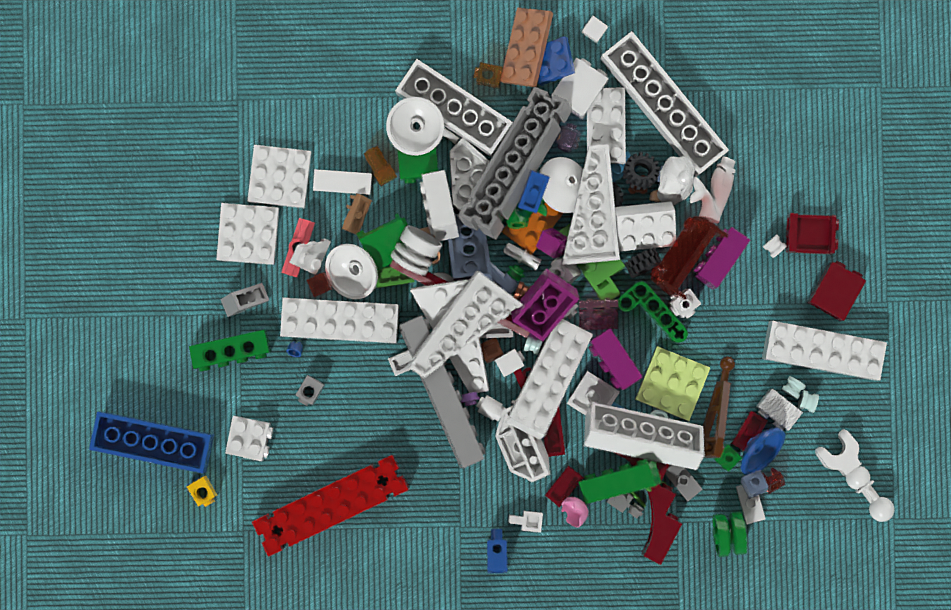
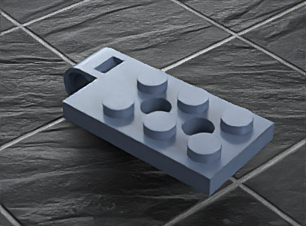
[448,214,493,282]

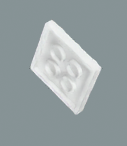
[248,145,312,208]
[217,203,279,265]

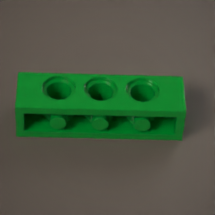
[189,330,271,372]

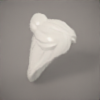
[657,156,695,205]

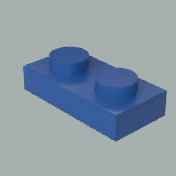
[518,170,550,213]

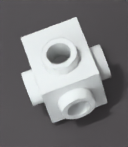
[549,257,582,285]
[668,289,701,318]

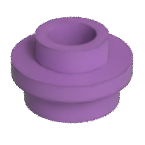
[461,392,480,406]

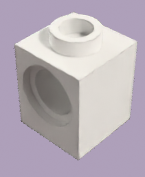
[495,349,526,377]

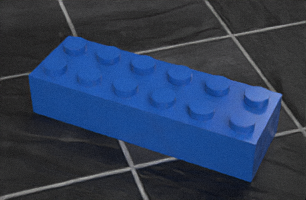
[89,411,214,473]

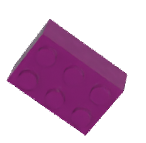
[694,227,750,290]
[511,268,579,341]
[588,329,643,390]

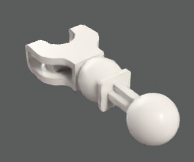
[815,429,895,522]

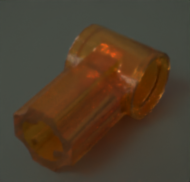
[363,145,397,186]

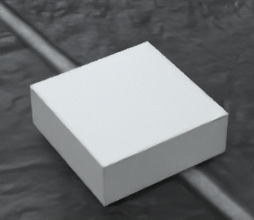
[582,16,608,43]

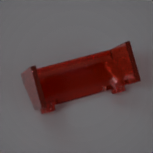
[651,216,729,300]

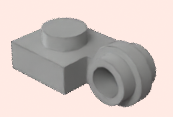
[606,493,644,518]

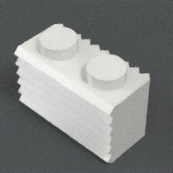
[756,389,803,431]

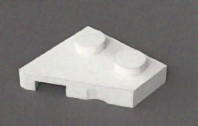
[289,239,331,275]

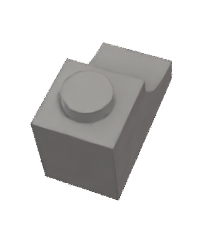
[220,283,269,317]

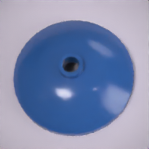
[741,428,785,475]

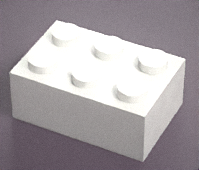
[420,170,459,241]
[615,201,677,251]

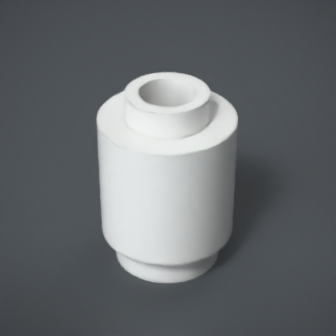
[476,395,506,421]

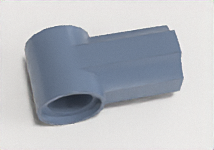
[490,262,518,295]

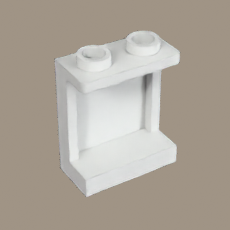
[551,58,609,120]

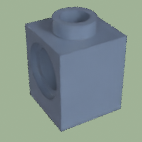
[741,470,768,499]

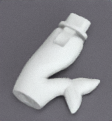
[690,156,736,223]

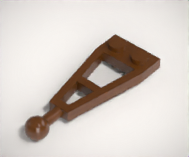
[703,356,735,458]

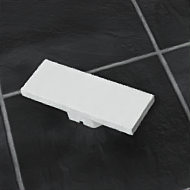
[313,169,372,195]

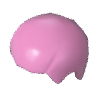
[561,497,589,528]

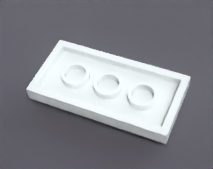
[587,88,626,164]

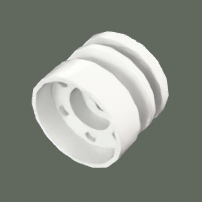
[391,226,442,275]

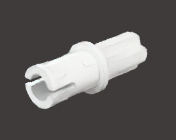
[504,243,541,270]

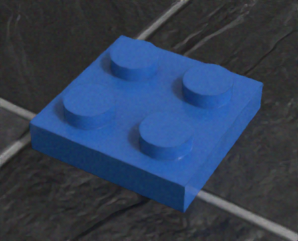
[538,36,575,86]

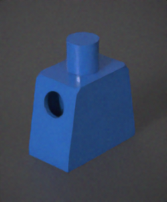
[487,529,507,573]

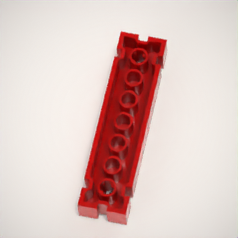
[252,454,410,557]

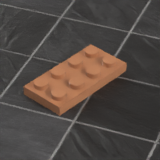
[500,8,553,87]

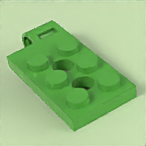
[559,223,625,305]

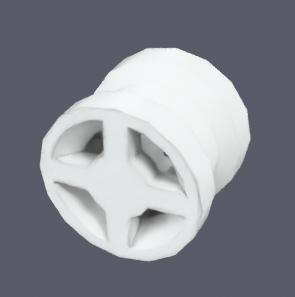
[763,235,787,258]

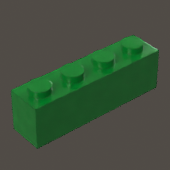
[579,459,662,504]

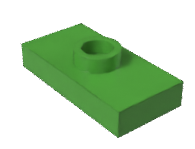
[376,266,415,288]

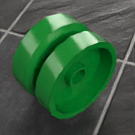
[712,512,747,557]

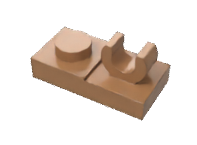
[342,193,372,235]

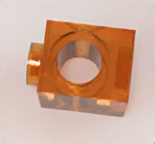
[473,62,503,89]

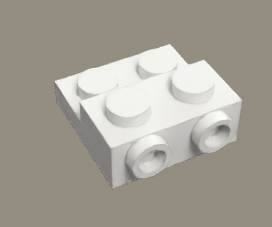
[225,416,273,461]

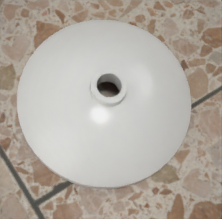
[386,97,444,155]
[539,157,583,213]
[325,244,378,299]

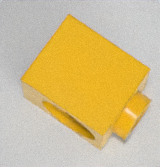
[187,476,218,507]

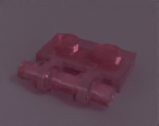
[579,298,618,330]

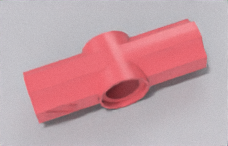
[281,218,315,278]

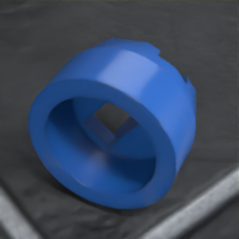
[286,341,303,357]

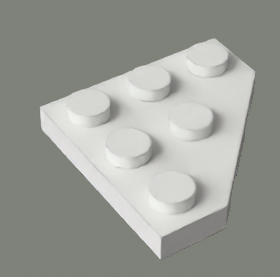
[450,138,490,212]

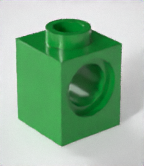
[713,444,742,472]

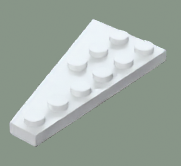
[561,144,620,265]
[407,271,523,378]
[411,280,489,393]

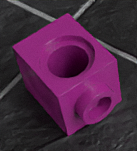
[536,228,568,259]

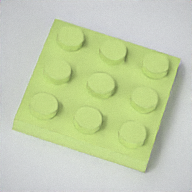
[635,346,710,421]

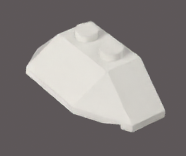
[495,405,550,482]

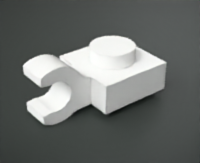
[508,511,543,533]

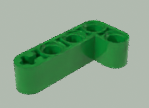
[617,282,688,343]

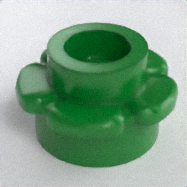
[507,264,525,281]

